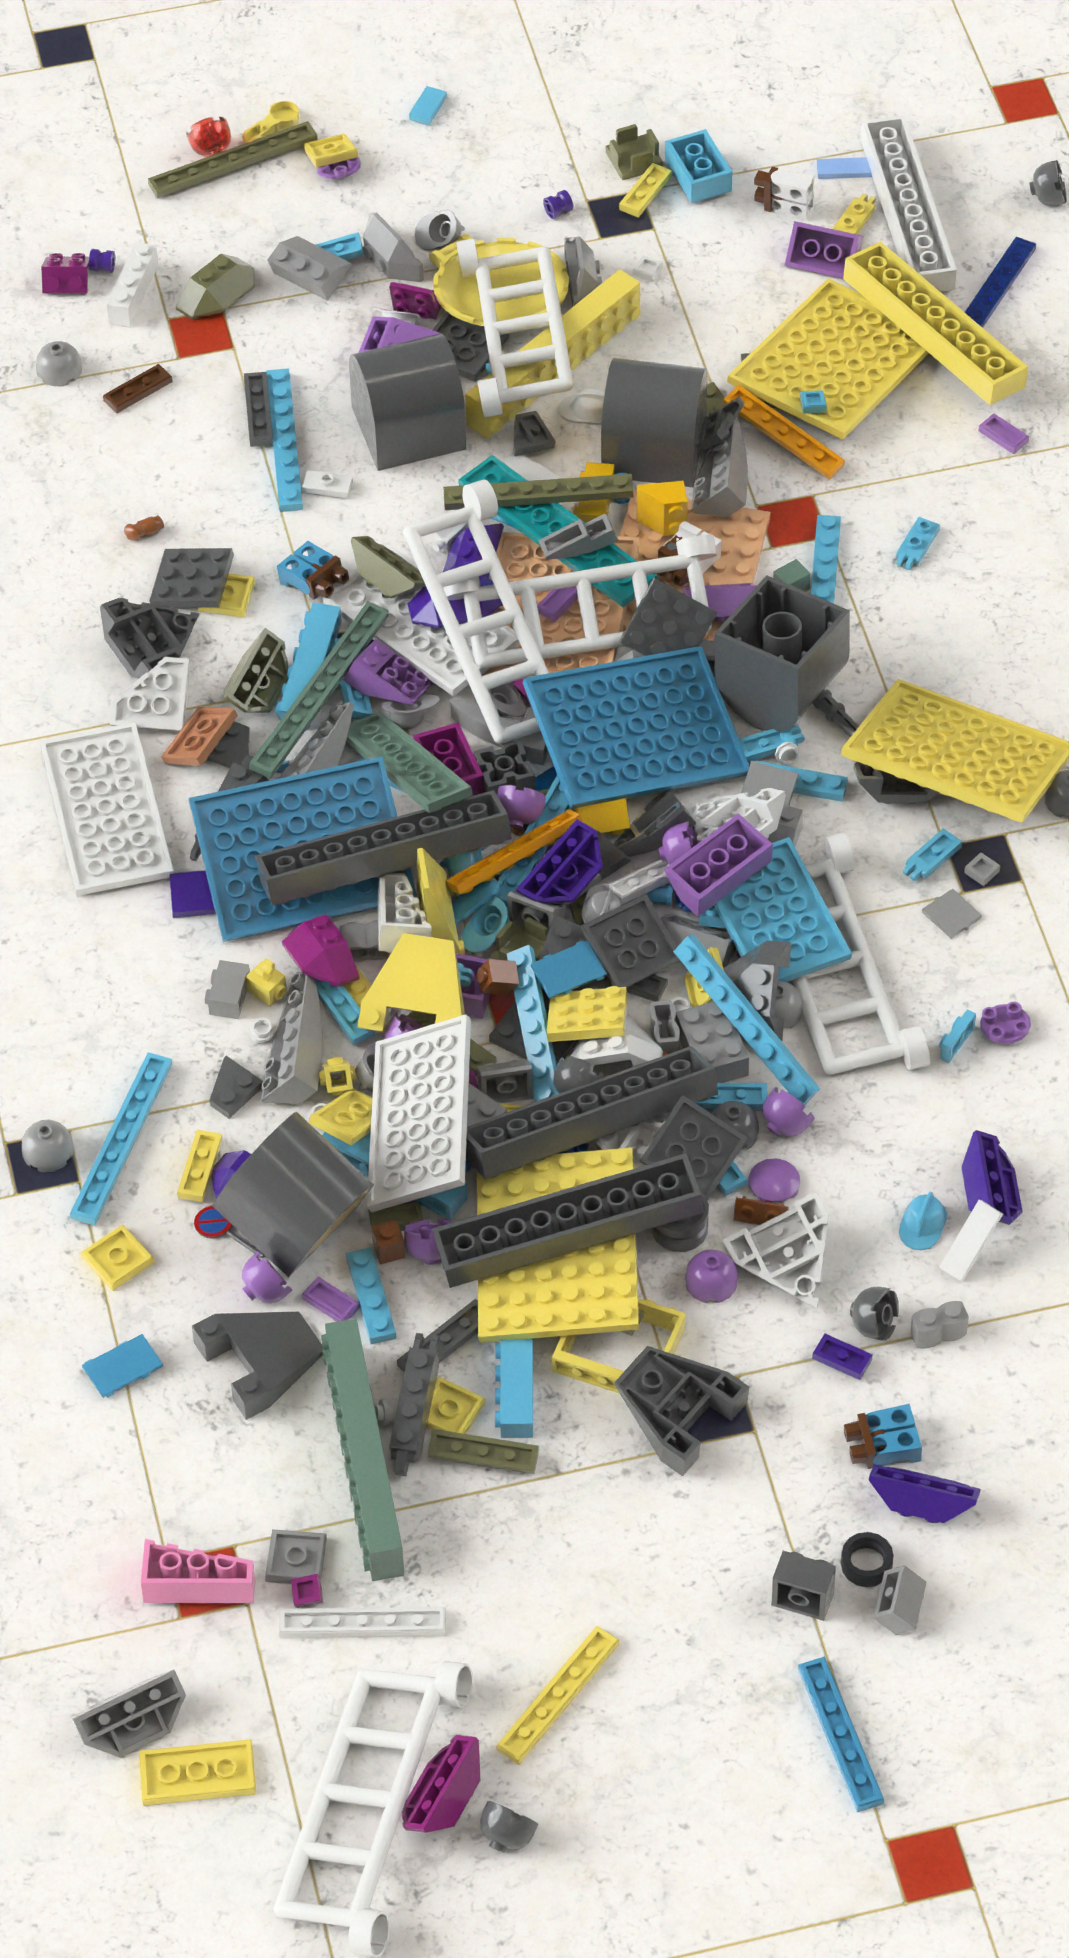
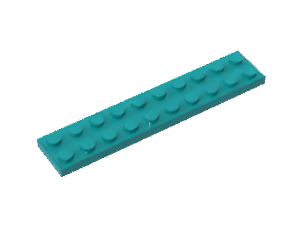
[458,455,657,607]

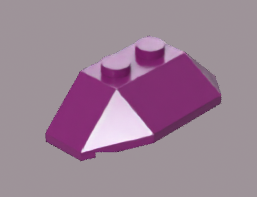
[282,914,360,987]
[402,1735,481,1833]

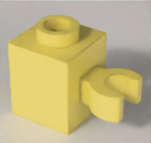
[246,958,287,1007]

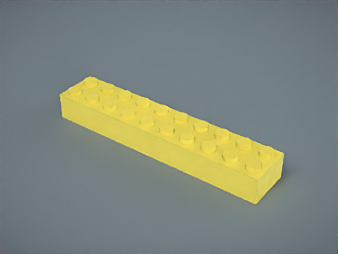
[843,241,1028,405]
[465,269,641,439]

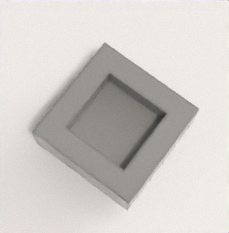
[964,853,1000,886]

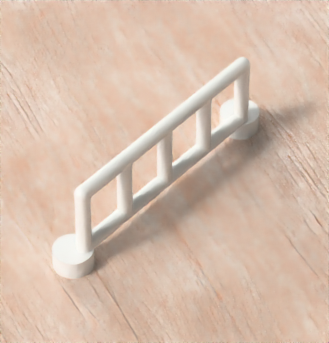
[456,238,574,418]
[403,479,549,744]
[443,535,717,669]
[791,832,930,1075]
[274,1661,473,1958]

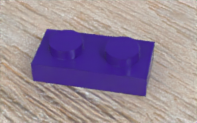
[812,1333,873,1380]

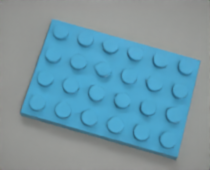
[714,837,852,982]

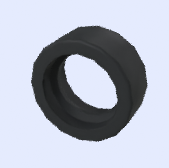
[841,1532,894,1587]

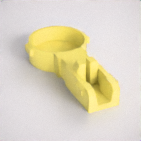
[242,101,299,143]

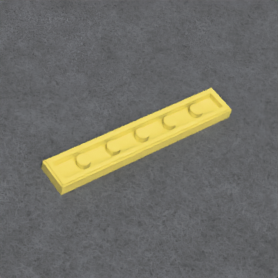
[496,1626,619,1765]

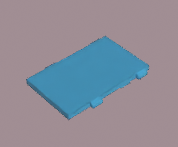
[452,877,503,925]
[530,940,607,999]
[82,1334,163,1398]

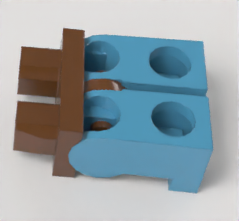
[276,541,349,600]
[844,1403,922,1469]

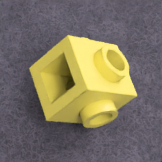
[319,1057,356,1095]

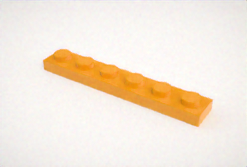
[723,384,845,480]
[446,809,583,894]

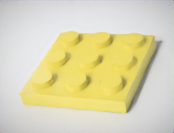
[546,986,627,1042]

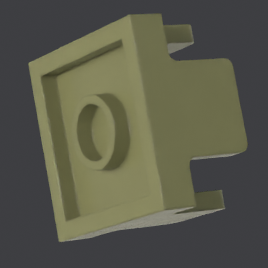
[605,124,663,181]
[489,918,548,961]

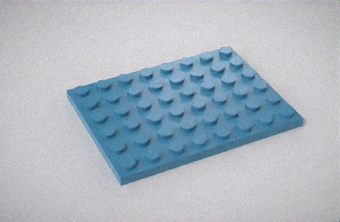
[522,646,749,809]
[188,756,418,942]

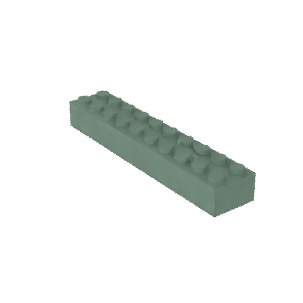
[321,1318,404,1581]

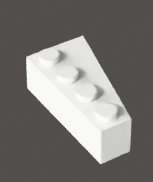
[377,873,432,953]

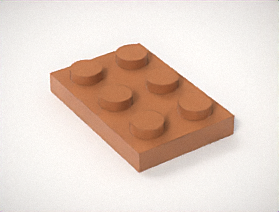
[161,707,238,766]

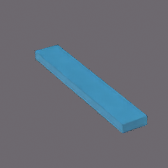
[798,1656,884,1812]

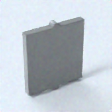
[922,889,982,939]

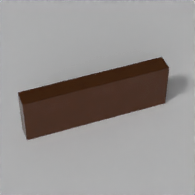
[103,364,173,414]

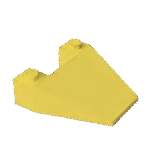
[417,848,465,955]
[357,933,465,1033]

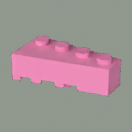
[141,1539,255,1603]

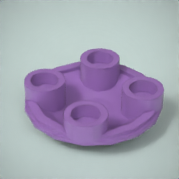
[317,157,361,179]
[980,1001,1031,1044]
[748,1158,800,1203]

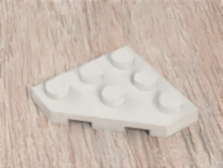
[110,657,190,732]

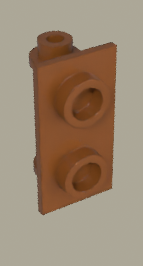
[733,1196,789,1225]

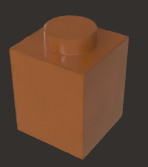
[477,959,519,995]
[371,1220,405,1265]

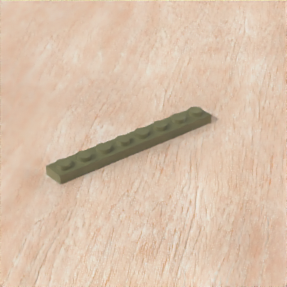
[148,121,318,199]
[443,474,633,510]

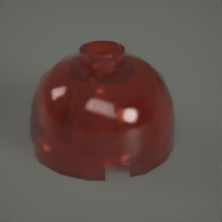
[186,117,232,157]

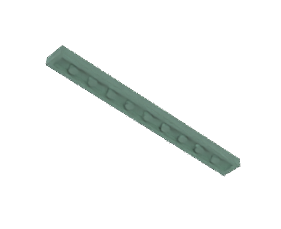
[249,601,389,779]

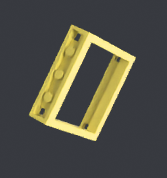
[552,1298,686,1394]

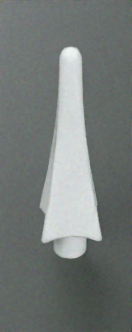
[432,522,468,552]

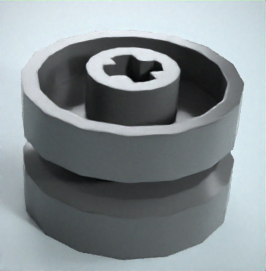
[651,1191,709,1252]

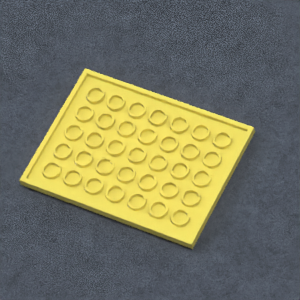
[727,278,929,440]
[841,679,1069,823]
[477,1147,639,1343]

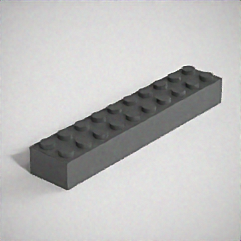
[255,790,512,905]
[466,1046,718,1179]
[432,1153,704,1288]

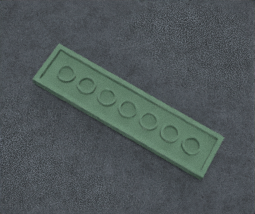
[346,711,472,813]

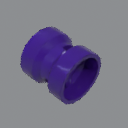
[543,190,574,219]
[89,249,116,273]

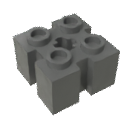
[474,739,536,794]

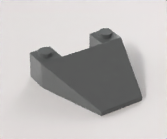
[192,1311,323,1420]
[614,1346,750,1476]

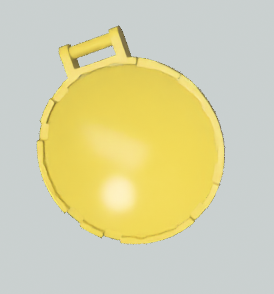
[429,234,569,326]

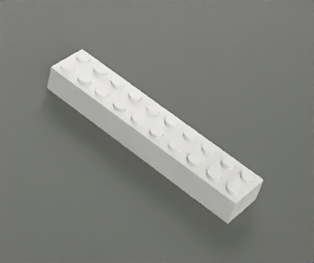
[861,115,956,291]

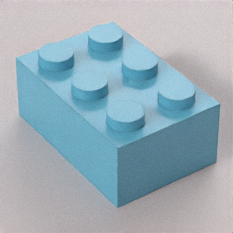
[665,129,732,204]

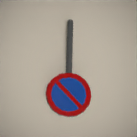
[194,1206,265,1258]

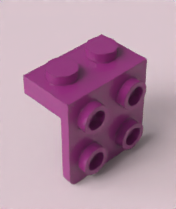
[41,253,89,293]
[389,282,441,320]

